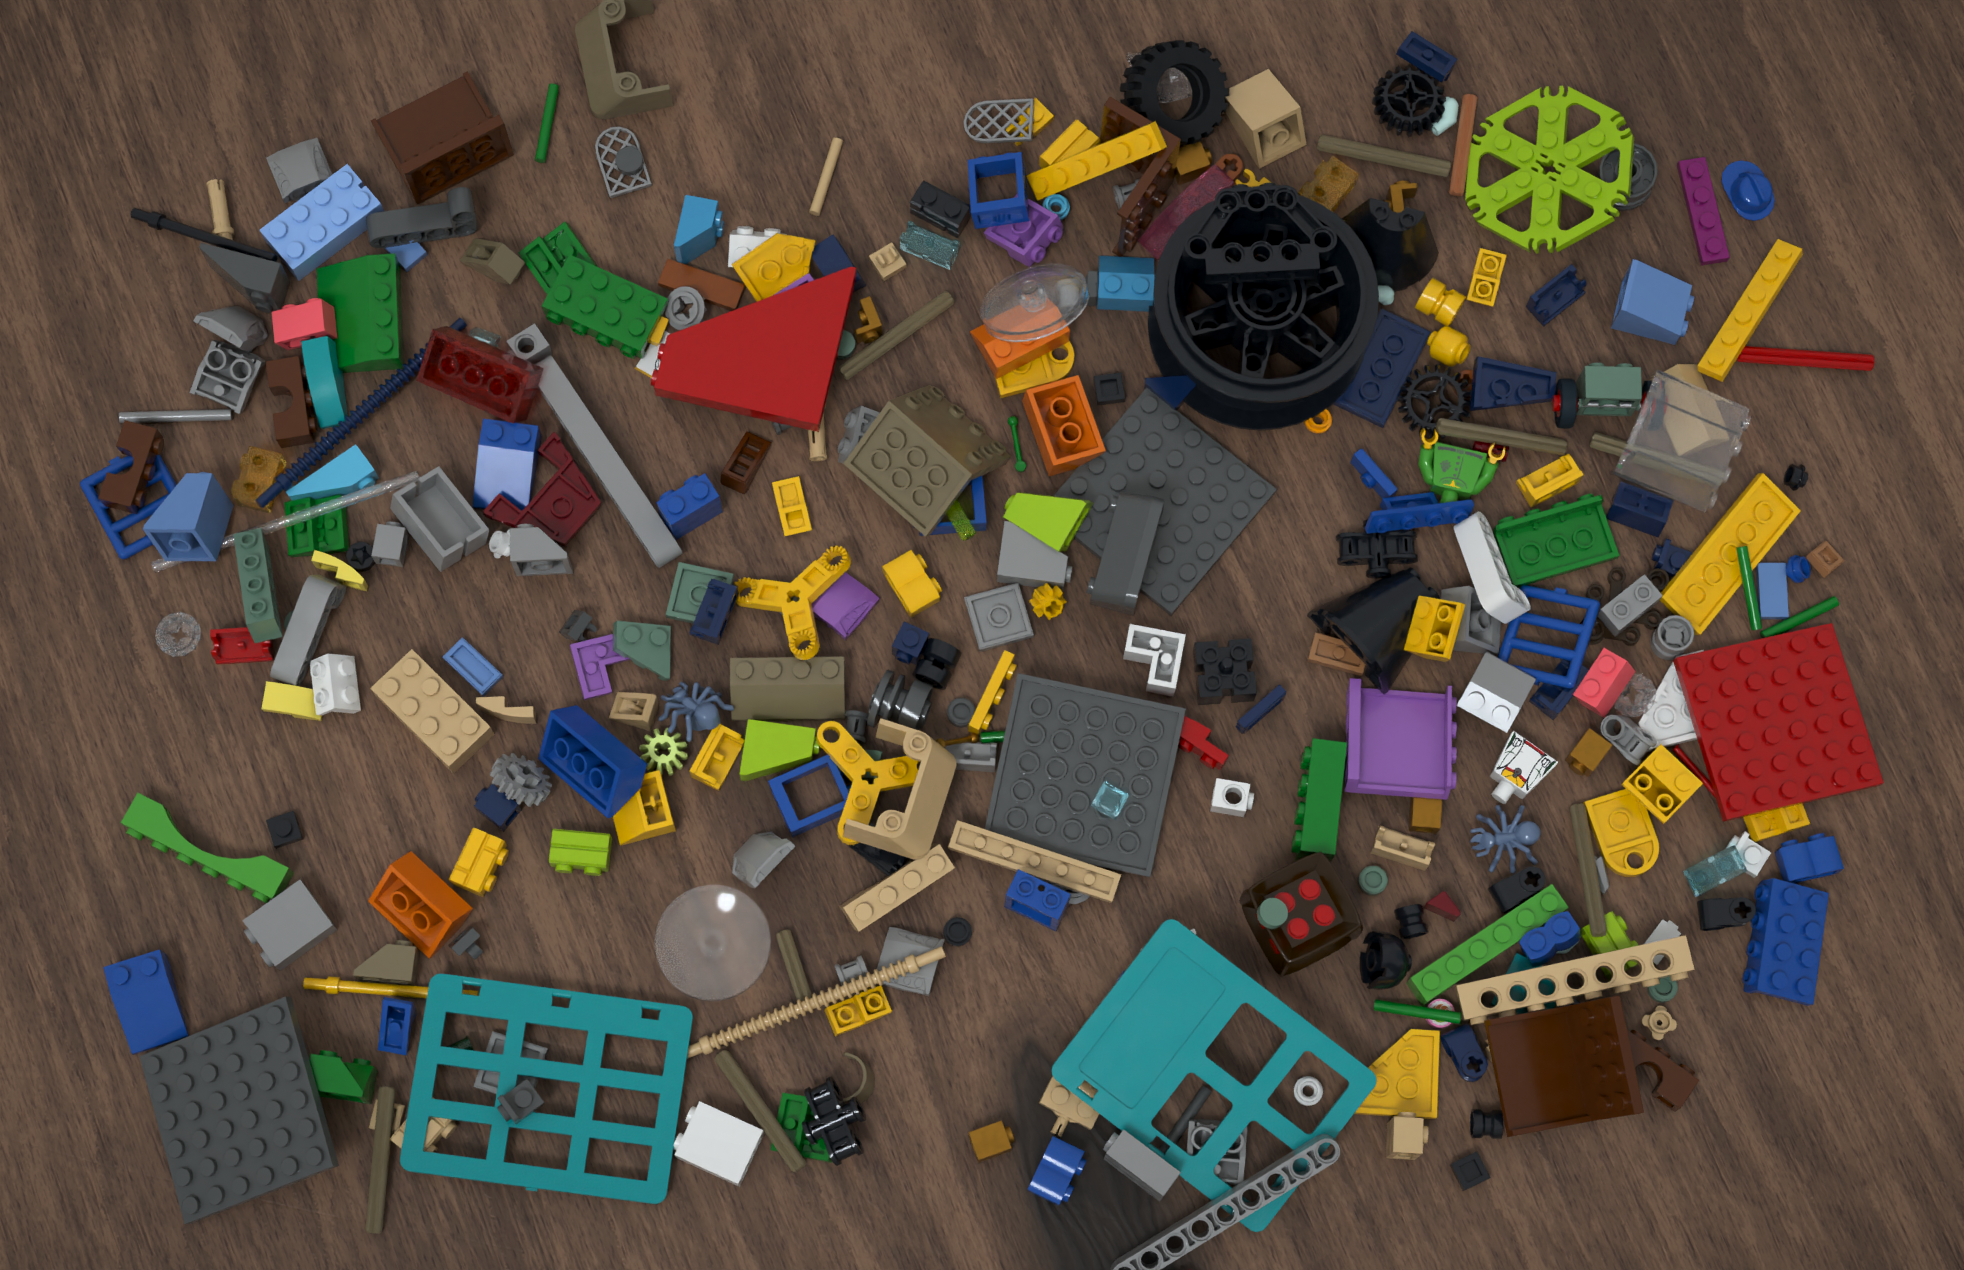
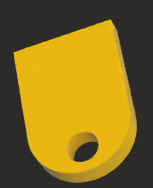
[994,341,1074,398]
[1583,789,1659,877]

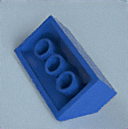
[538,705,647,818]

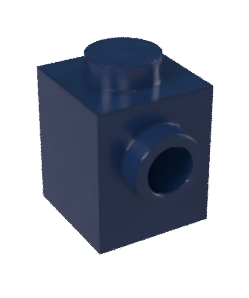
[892,621,930,665]
[474,784,522,832]

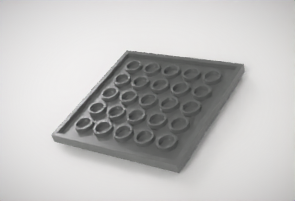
[1054,388,1277,616]
[985,673,1186,877]
[139,997,339,1224]

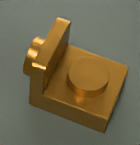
[854,296,883,343]

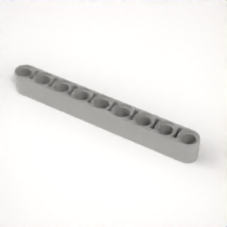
[527,355,683,569]
[1111,1134,1340,1270]

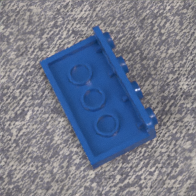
[1743,878,1829,1006]

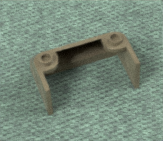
[575,0,673,120]

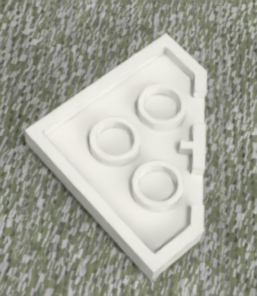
[1637,650,1703,752]

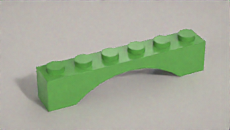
[121,793,294,904]
[1406,884,1569,1006]

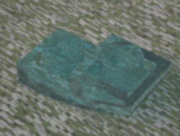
[1683,845,1747,897]

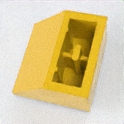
[1404,596,1465,662]
[1621,744,1703,824]
[613,770,676,846]

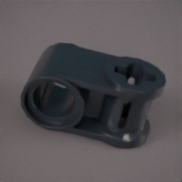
[1488,866,1545,914]
[1697,897,1756,931]

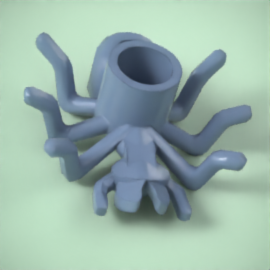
[659,682,734,742]
[1470,805,1541,874]

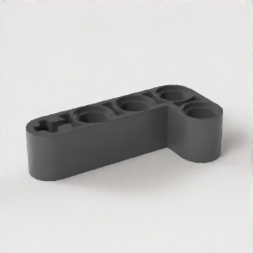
[366,187,477,248]

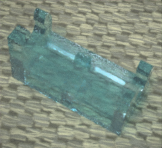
[900,220,961,270]

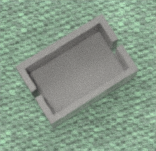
[390,466,489,572]

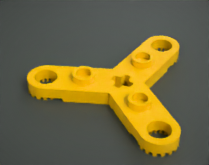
[734,545,851,660]
[816,721,920,845]

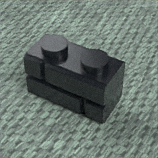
[910,180,971,238]

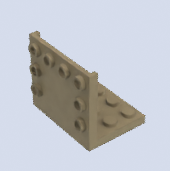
[843,385,1012,537]

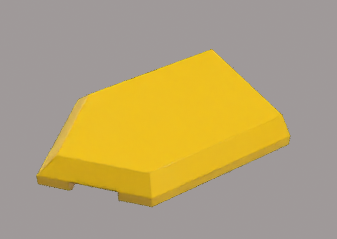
[731,233,815,301]

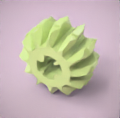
[639,728,688,776]

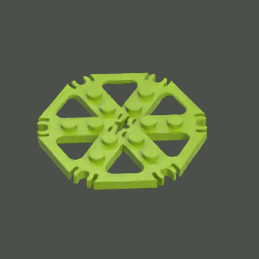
[1465,86,1634,254]

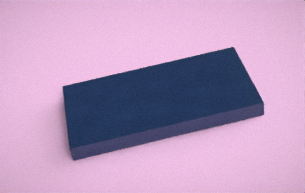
[1333,308,1431,428]

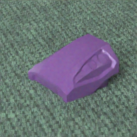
[812,572,880,641]

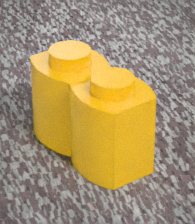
[882,550,942,618]

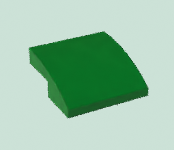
[518,221,598,295]
[284,494,349,557]
[770,1093,832,1163]

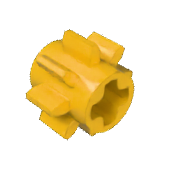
[1029,583,1067,620]

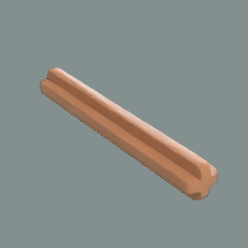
[1449,94,1477,197]

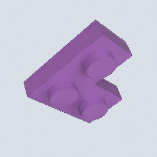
[570,634,631,700]

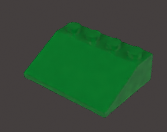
[317,253,404,373]

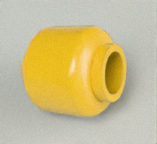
[1427,326,1470,367]

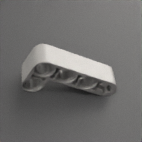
[270,574,346,686]

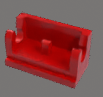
[210,627,273,665]

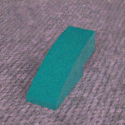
[301,336,348,429]

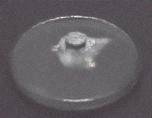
[980,263,1090,342]
[655,885,771,1001]

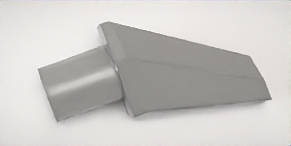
[1594,855,1610,895]

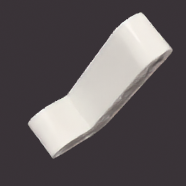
[1454,511,1531,624]

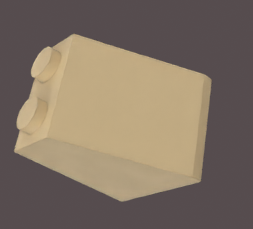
[1225,69,1307,169]

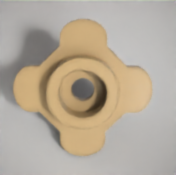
[1642,1006,1677,1040]

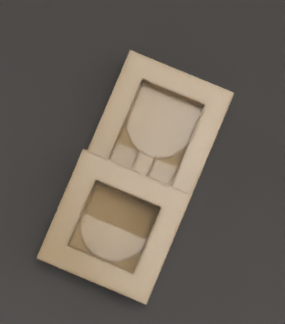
[476,696,537,724]

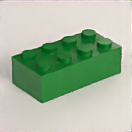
[1291,738,1347,862]

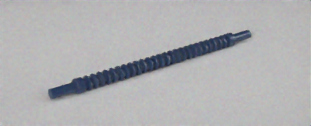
[255,318,467,508]

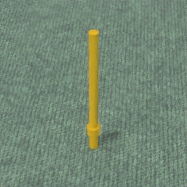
[303,976,479,998]

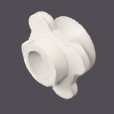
[489,529,510,559]

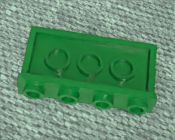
[542,254,669,359]
[1493,494,1620,588]

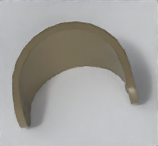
[843,1052,875,1104]

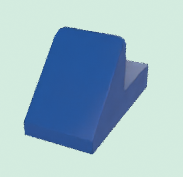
[378,997,417,1055]

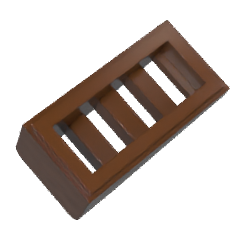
[721,431,771,494]

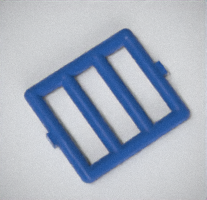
[80,455,177,560]
[1498,585,1600,689]

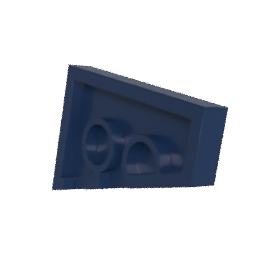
[1470,356,1557,411]

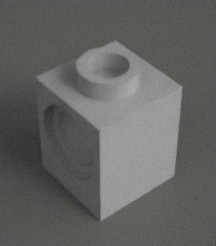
[506,323,552,372]
[371,522,409,567]

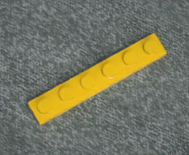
[1026,121,1167,201]
[1697,239,1803,382]

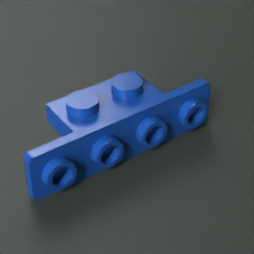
[1365,492,1474,534]

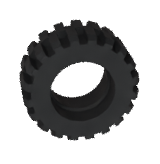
[1120,40,1229,146]

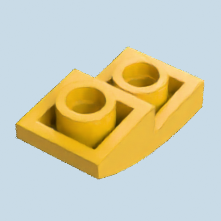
[1466,248,1507,307]
[824,986,892,1036]

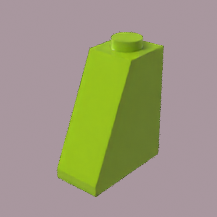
[1003,493,1094,552]
[739,719,820,781]

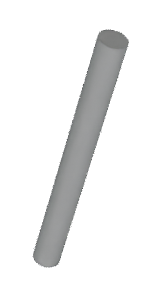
[119,409,233,423]

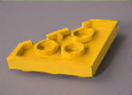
[1354,1029,1440,1119]

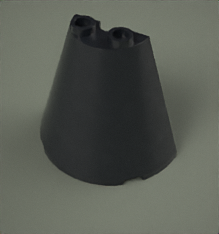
[1342,198,1439,292]
[1307,567,1440,695]

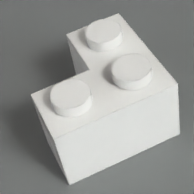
[1123,624,1186,697]

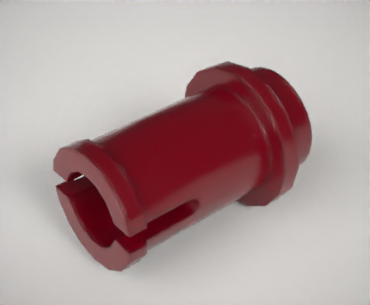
[1472,441,1509,462]

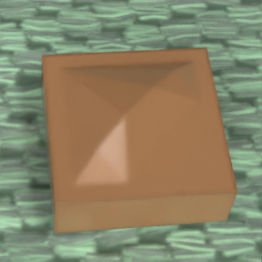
[1806,540,1844,578]

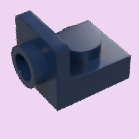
[1651,538,1693,577]

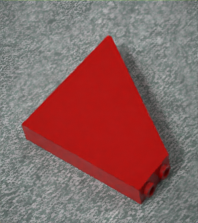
[651,267,856,432]

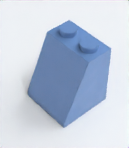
[1611,259,1694,345]
[143,472,234,561]

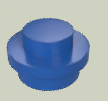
[1786,555,1811,583]

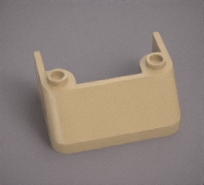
[843,718,957,860]

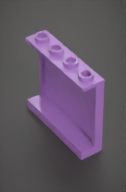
[1344,678,1457,800]

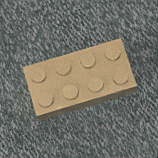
[370,649,495,774]

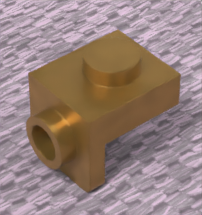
[1384,181,1418,213]

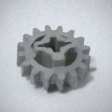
[490,753,552,807]

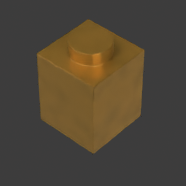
[1175,141,1213,185]
[1565,728,1612,777]
[1408,797,1442,834]
[968,1120,1015,1163]

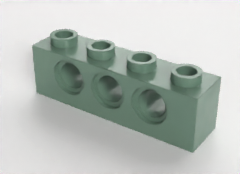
[233,528,283,643]

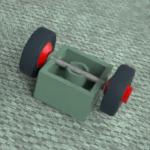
[1552,363,1666,431]

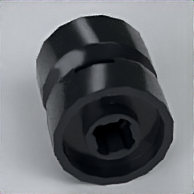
[912,638,962,690]

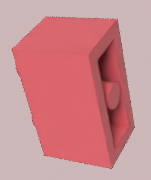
[272,298,337,350]
[1573,648,1636,718]

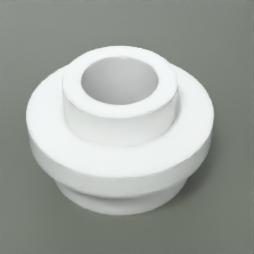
[1293,1076,1323,1106]

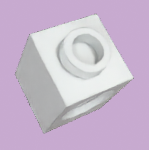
[1210,778,1254,817]

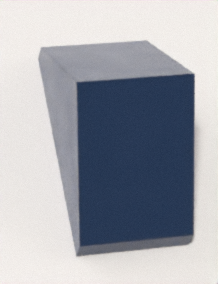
[1144,375,1196,410]

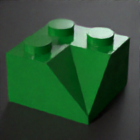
[309,1050,378,1104]

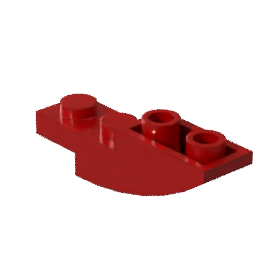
[1178,716,1229,770]

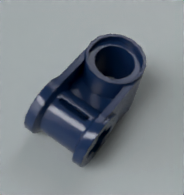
[1440,1023,1488,1082]

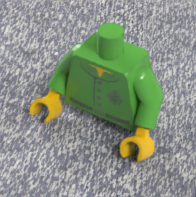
[1418,428,1506,503]

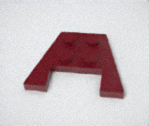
[483,432,601,547]

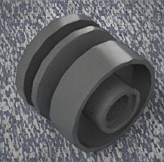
[1597,143,1657,211]
[867,669,933,730]

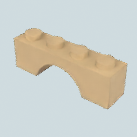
[839,843,955,932]

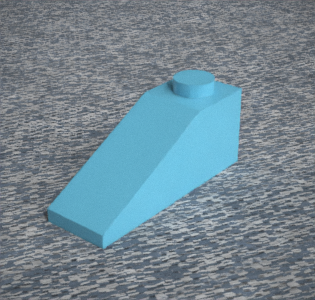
[286,444,379,501]

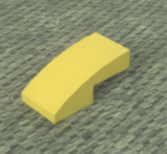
[311,550,368,591]
[261,681,323,721]

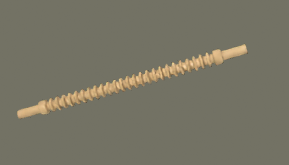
[687,946,946,1059]

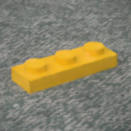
[968,650,1017,736]

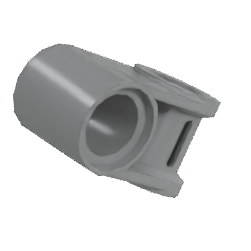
[1600,715,1657,766]

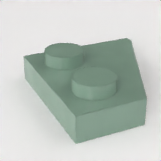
[613,621,671,681]

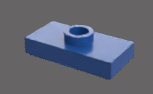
[1350,449,1397,499]

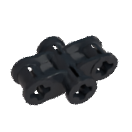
[1336,519,1418,579]
[802,1076,866,1166]

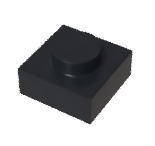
[1093,373,1125,406]
[266,811,304,849]
[1450,1152,1491,1191]

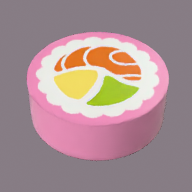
[1426,999,1455,1029]

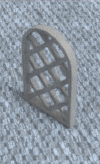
[964,99,1034,143]
[595,127,652,198]

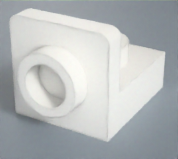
[1725,831,1771,878]

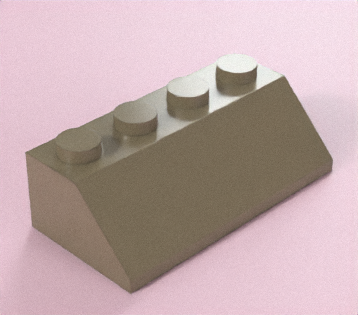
[730,657,845,721]

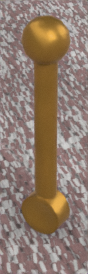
[935,733,979,748]

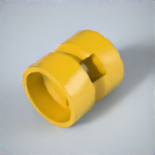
[1415,278,1466,326]

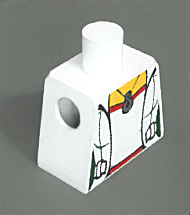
[1490,731,1558,804]

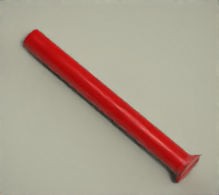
[1671,744,1716,798]

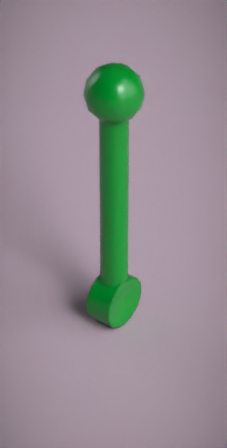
[1008,416,1026,473]

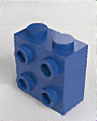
[656,473,723,541]

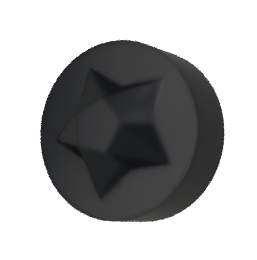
[346,542,375,572]

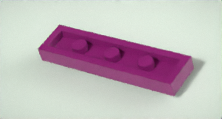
[1677,157,1730,266]

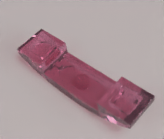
[1138,164,1235,261]

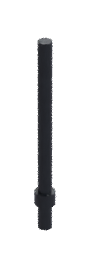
[131,208,278,262]

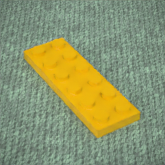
[1660,473,1801,635]

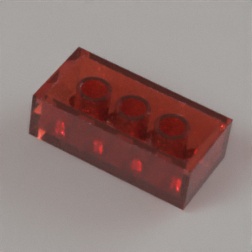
[416,326,544,424]

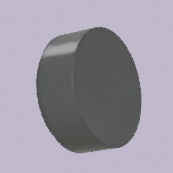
[615,147,644,176]
[947,698,975,728]

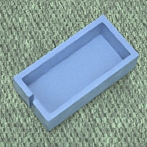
[260,164,384,281]

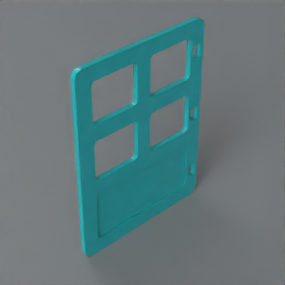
[1052,919,1377,1232]

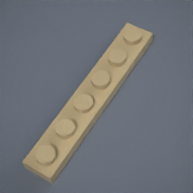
[948,820,1121,903]

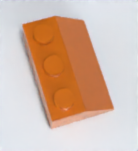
[970,294,1070,379]
[1022,375,1106,476]
[368,851,473,959]

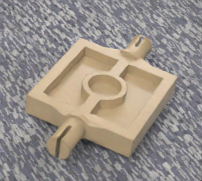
[1039,1075,1099,1138]

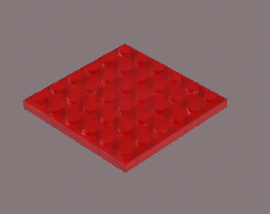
[1673,623,1884,822]

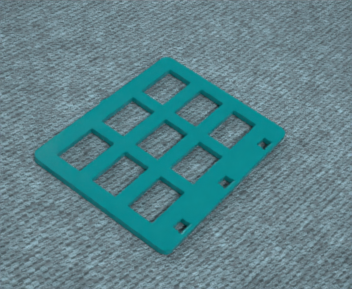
[400,974,693,1204]

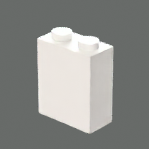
[673,1101,765,1187]

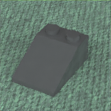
[199,243,291,313]

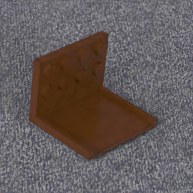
[370,71,514,204]
[1100,97,1181,257]
[1484,995,1644,1137]

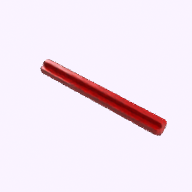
[1737,346,1875,371]

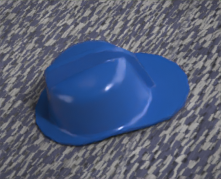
[1721,160,1775,221]

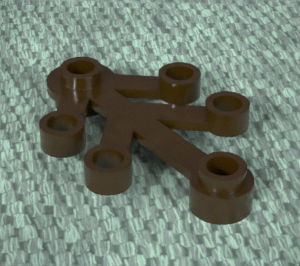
[1578,568,1669,646]

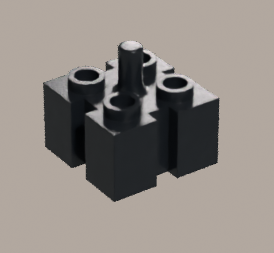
[1193,638,1257,705]

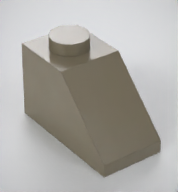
[460,238,525,285]
[353,940,420,986]

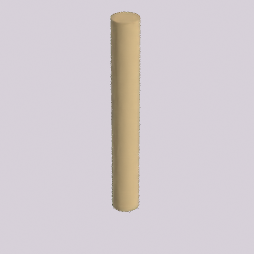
[809,137,843,216]

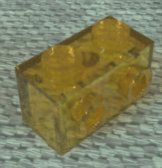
[1298,156,1359,212]
[231,446,287,514]

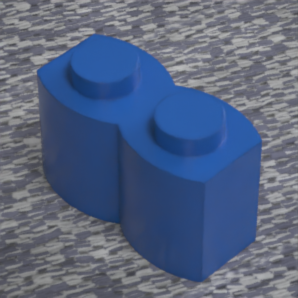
[1775,833,1844,884]
[1519,911,1581,967]
[1027,1136,1087,1206]

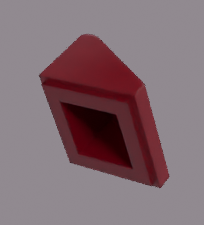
[1424,891,1461,922]

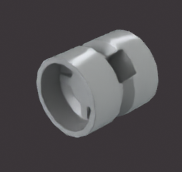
[1650,615,1694,660]

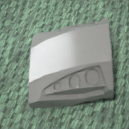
[266,138,333,203]
[193,306,268,352]
[189,340,265,414]
[732,832,795,888]
[877,927,945,996]
[1184,1119,1247,1185]

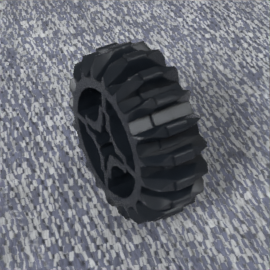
[1372,64,1446,138]
[1397,364,1472,439]

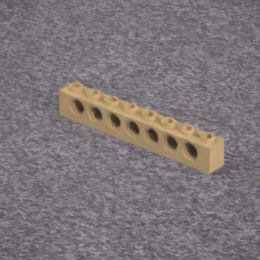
[1455,935,1695,1025]

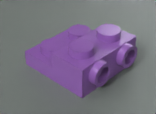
[984,193,1064,268]

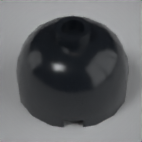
[1360,931,1412,990]

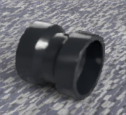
[1394,904,1429,939]
[1470,1109,1503,1139]

